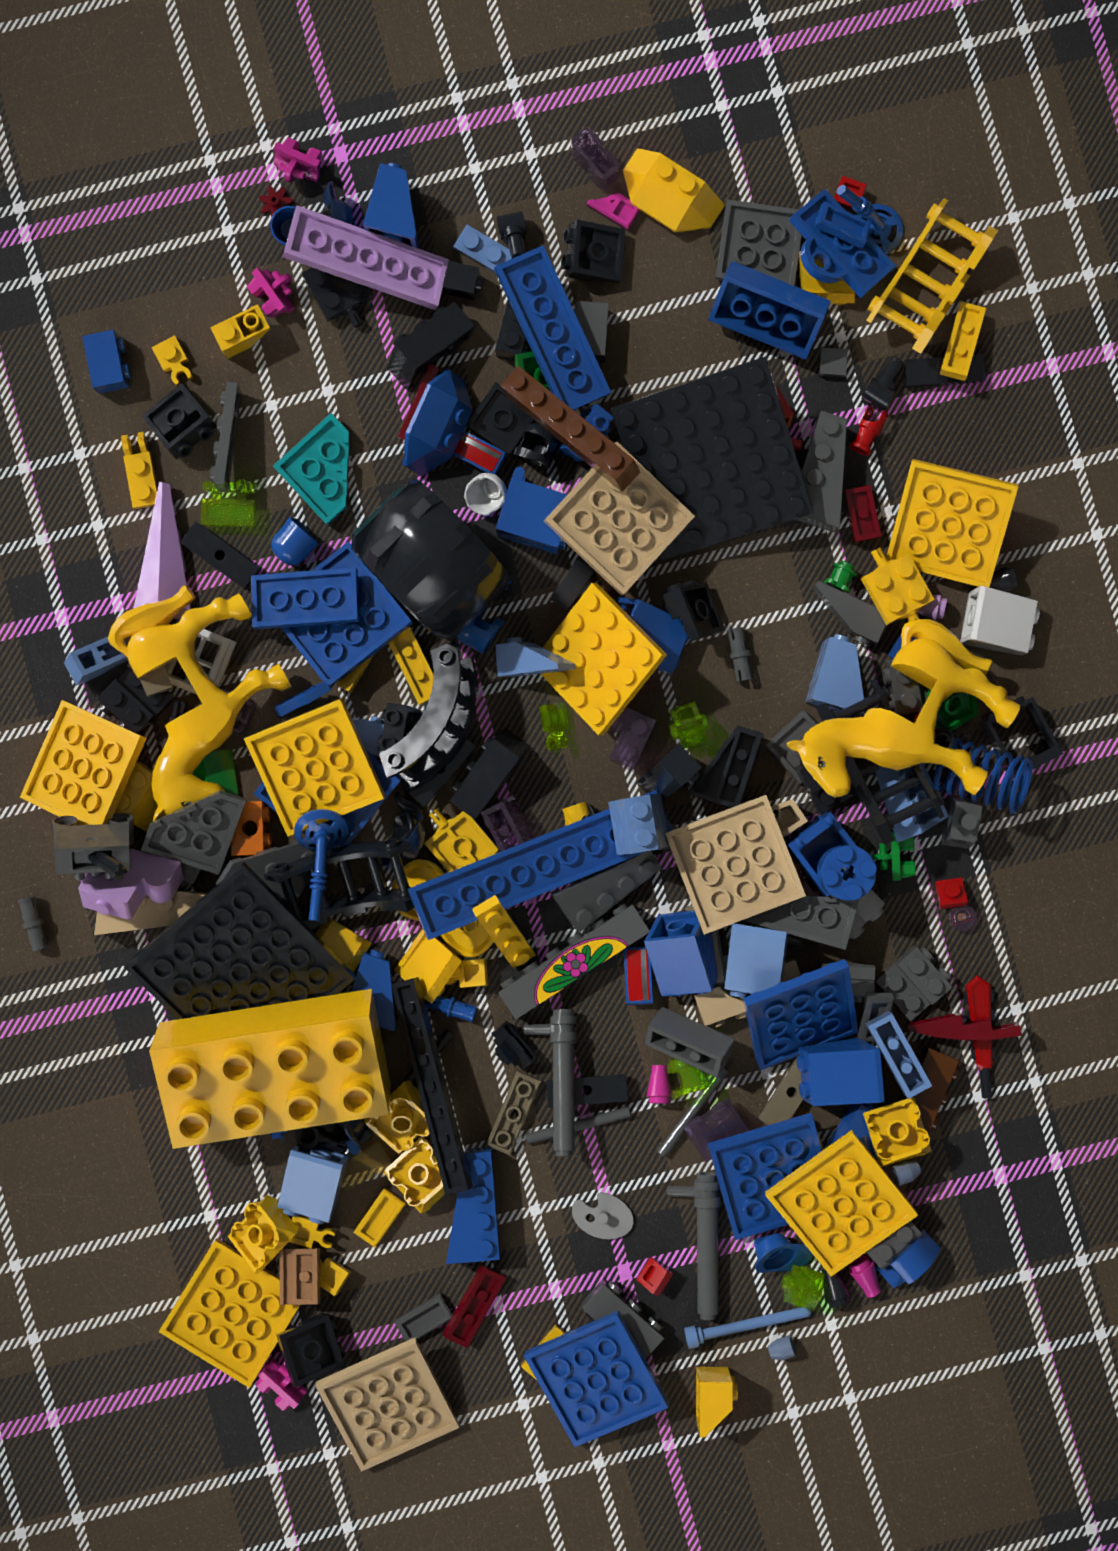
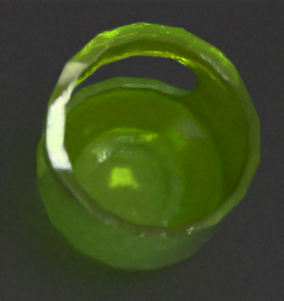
[667,1058,710,1100]

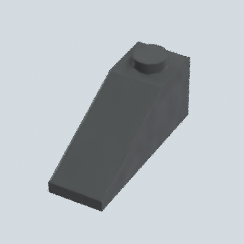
[812,581,886,647]

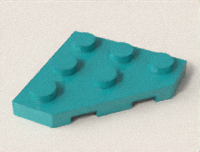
[273,413,350,526]

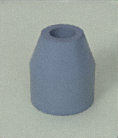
[891,1161,921,1186]
[768,1335,796,1360]

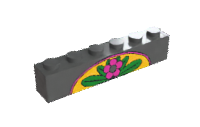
[498,903,649,1019]

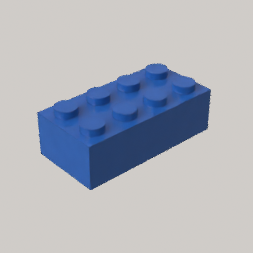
[708,261,831,360]

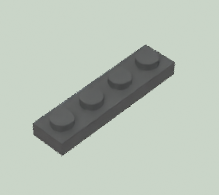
[210,382,242,493]

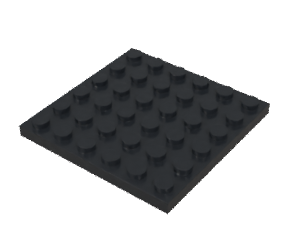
[610,356,814,561]
[124,862,356,1020]

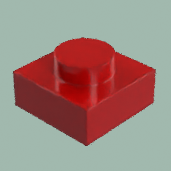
[834,176,867,212]
[934,877,968,909]
[636,1257,673,1296]

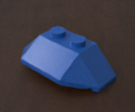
[403,369,473,476]

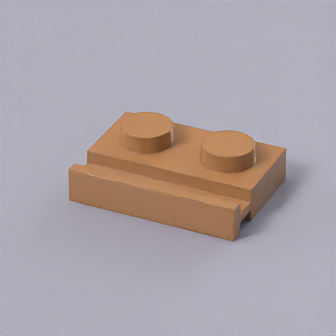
[280,1248,321,1305]

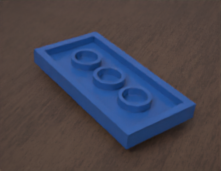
[251,567,360,630]

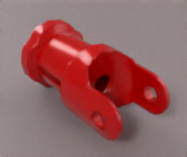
[849,406,888,456]

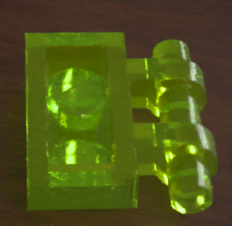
[201,480,257,528]

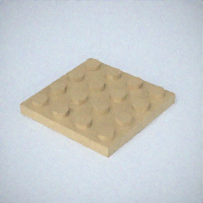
[544,442,695,595]
[665,795,806,935]
[316,1337,459,1472]

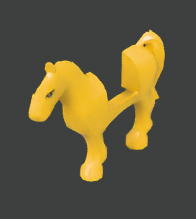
[108,585,291,821]
[787,619,1020,797]

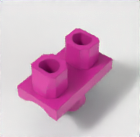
[273,137,322,183]
[247,268,295,318]
[256,1358,308,1411]

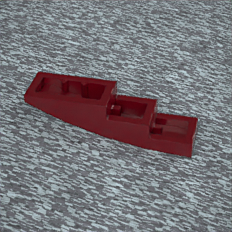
[907,1012,1022,1040]

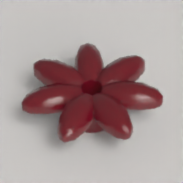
[259,186,293,217]

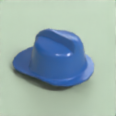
[754,1233,813,1273]

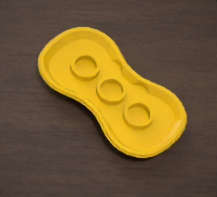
[391,859,494,958]

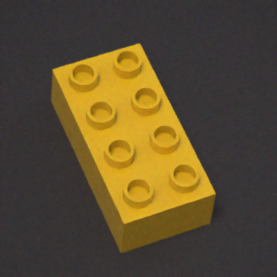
[149,989,391,1149]

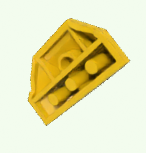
[623,148,725,233]

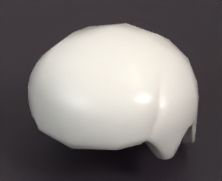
[464,473,508,516]

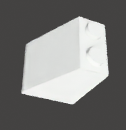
[960,586,1040,656]

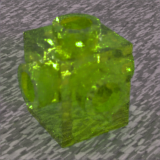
[669,702,709,749]
[781,1265,824,1310]

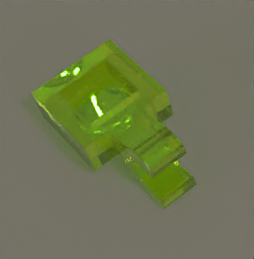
[539,702,569,751]

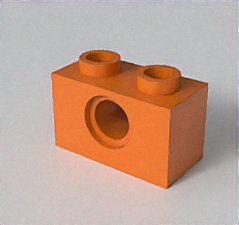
[231,801,272,856]

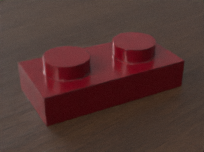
[843,485,881,543]

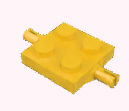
[861,547,935,626]
[425,808,499,872]

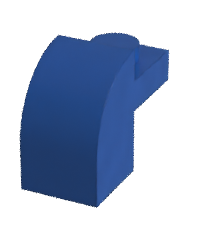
[876,1229,941,1288]

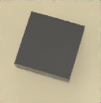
[819,348,848,377]

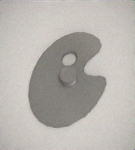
[572,1192,633,1239]

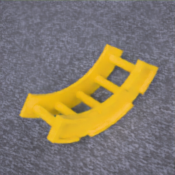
[866,198,998,354]

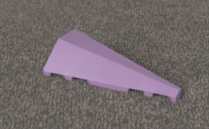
[134,482,191,619]

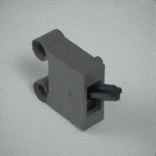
[53,813,135,881]

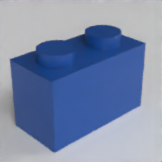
[82,330,132,394]

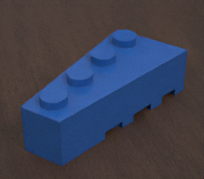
[446,1147,501,1264]

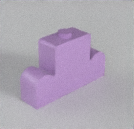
[78,848,184,920]

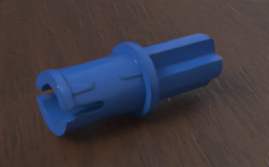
[425,996,478,1023]

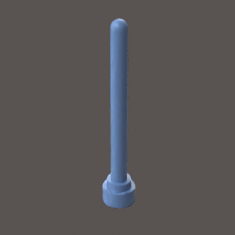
[684,1306,811,1349]

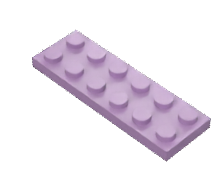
[283,206,449,310]

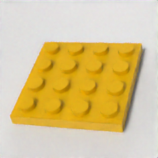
[886,459,1019,587]
[541,583,667,735]
[244,698,386,836]
[20,700,147,825]
[765,1130,918,1276]
[159,1238,300,1388]

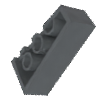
[794,411,847,533]

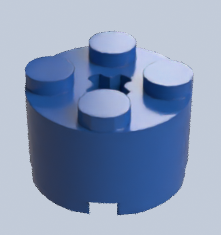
[817,845,876,901]

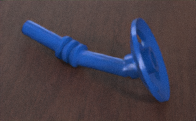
[837,185,903,255]
[294,809,348,921]

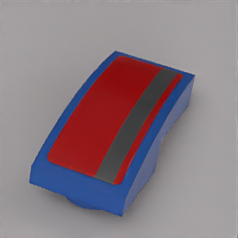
[453,431,507,475]
[624,947,654,1005]

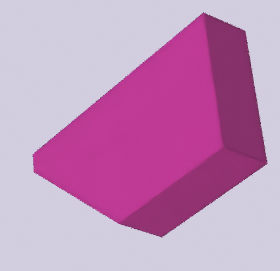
[586,193,641,231]

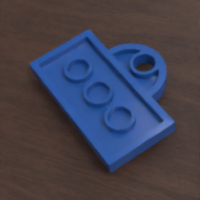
[788,189,896,298]

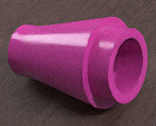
[646,1065,673,1104]
[849,1255,881,1298]

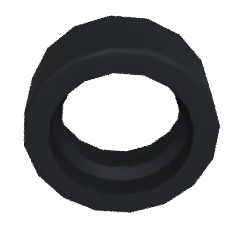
[551,559,596,611]

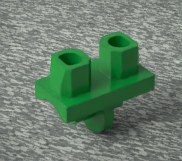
[872,832,915,881]

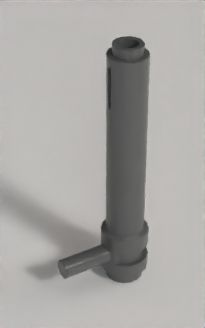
[524,1009,577,1157]
[667,1172,721,1320]

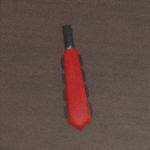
[963,975,996,1098]

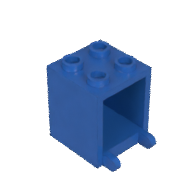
[496,467,568,555]
[785,812,857,897]

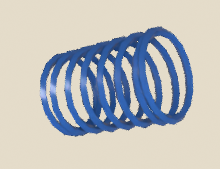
[934,737,1033,814]

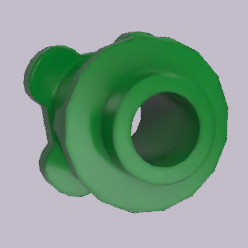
[823,561,857,594]

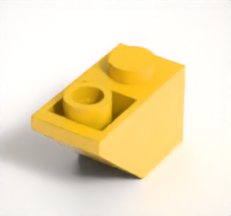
[210,304,270,359]

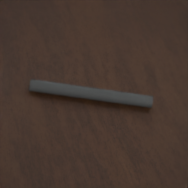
[657,1068,728,1158]
[525,1107,631,1144]

